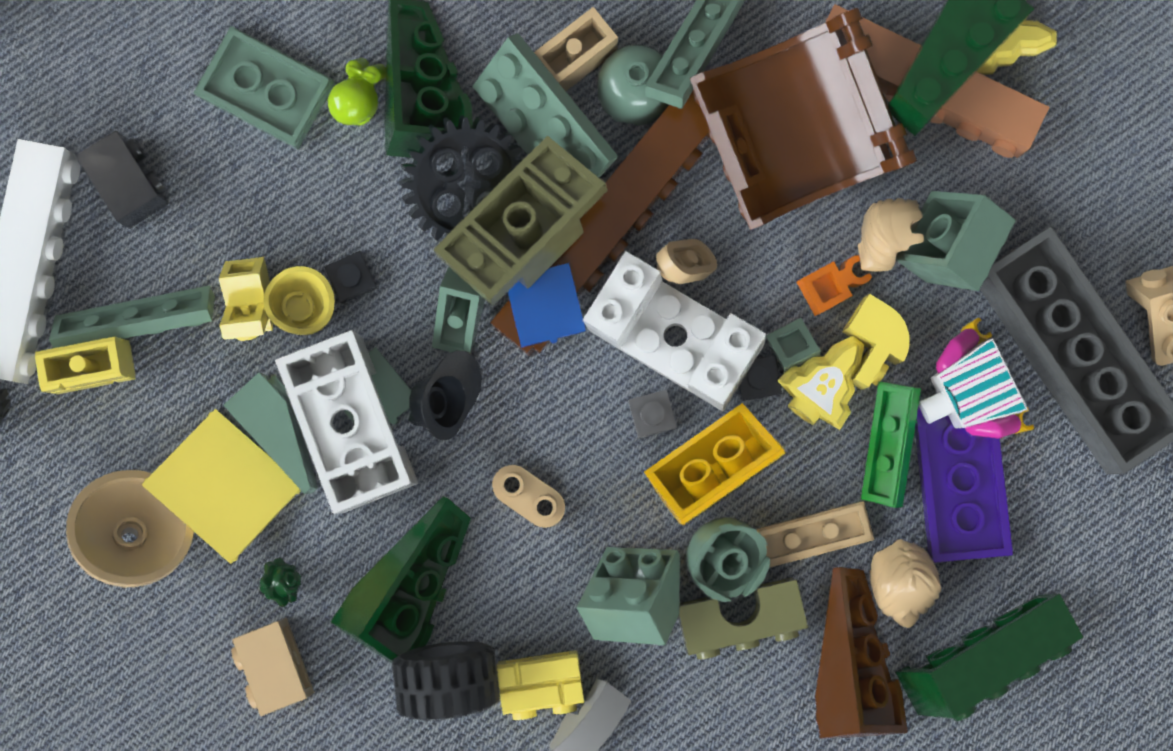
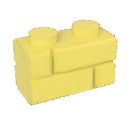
[35,336,136,394]
[497,650,584,720]

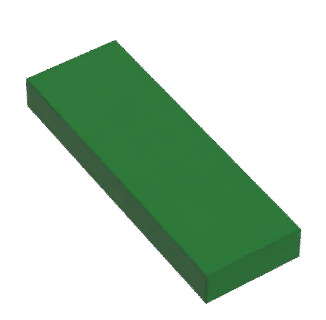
[861,381,921,508]

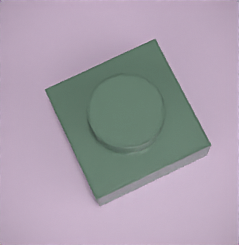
[766,318,821,372]

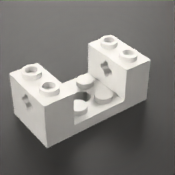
[583,251,766,411]
[275,330,419,514]

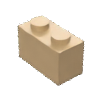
[534,7,618,91]
[231,618,315,717]

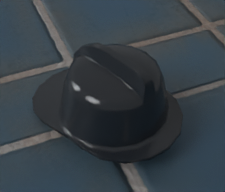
[408,350,482,440]

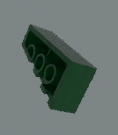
[888,0,1034,136]
[895,593,1083,721]

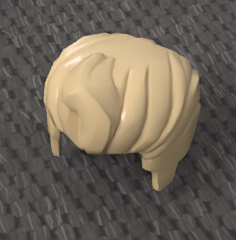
[858,198,924,272]
[870,539,941,628]

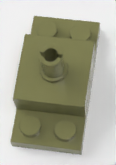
[433,136,608,306]

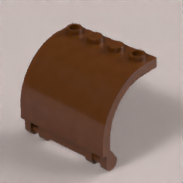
[690,7,917,230]

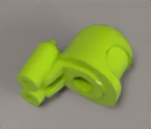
[328,58,386,125]

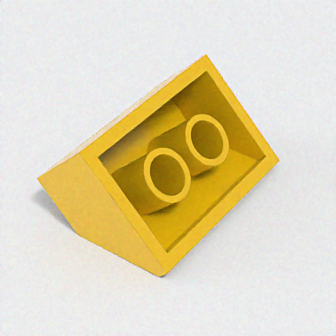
[644,403,785,525]

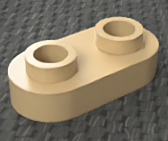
[656,239,717,284]
[492,465,565,528]

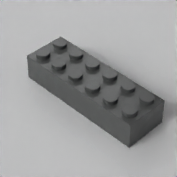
[980,226,1173,475]

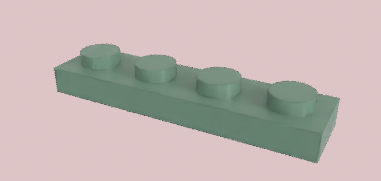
[645,0,745,109]
[49,285,215,348]

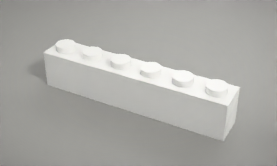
[0,139,80,384]

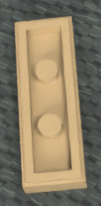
[755,501,874,568]

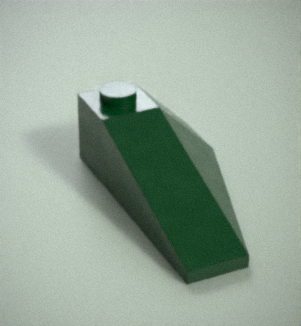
[384,0,473,158]
[330,496,471,663]

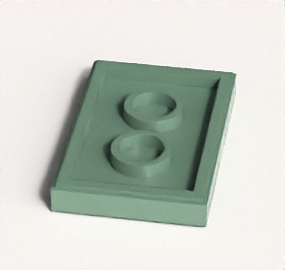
[193,26,335,150]

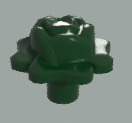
[260,557,301,607]

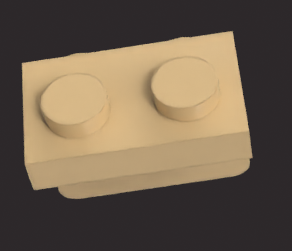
[1126,266,1173,366]

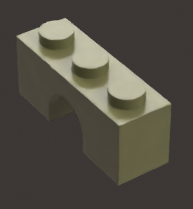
[678,577,808,660]

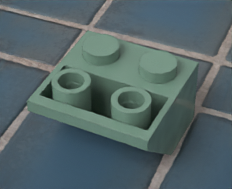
[576,547,680,645]

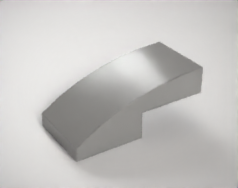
[548,679,631,751]

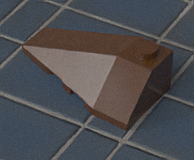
[815,567,908,738]

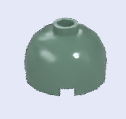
[597,44,669,126]
[686,517,770,602]

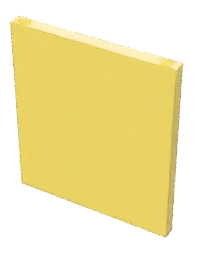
[141,409,301,564]

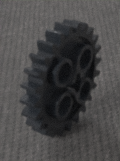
[399,115,523,241]

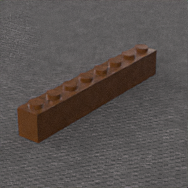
[490,91,711,356]

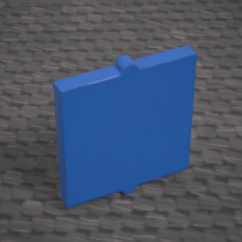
[508,263,586,348]

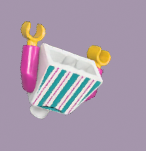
[919,317,1034,439]

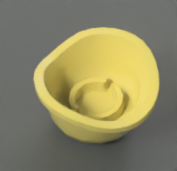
[263,266,335,335]

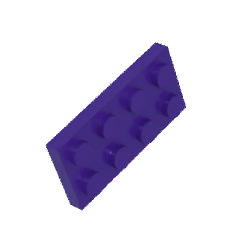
[915,405,1013,563]

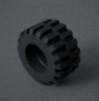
[392,641,500,720]

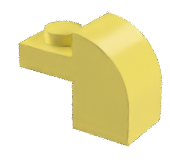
[219,257,273,341]
[842,294,910,390]

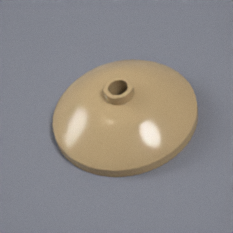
[66,470,194,587]

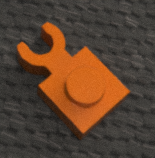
[796,255,872,316]

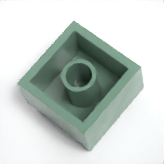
[896,191,1016,291]

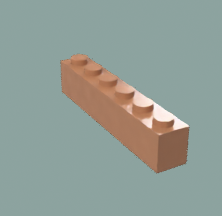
[826,4,1050,158]

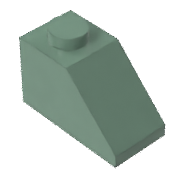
[432,267,485,354]

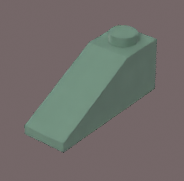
[223,372,318,494]

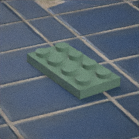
[472,33,619,178]

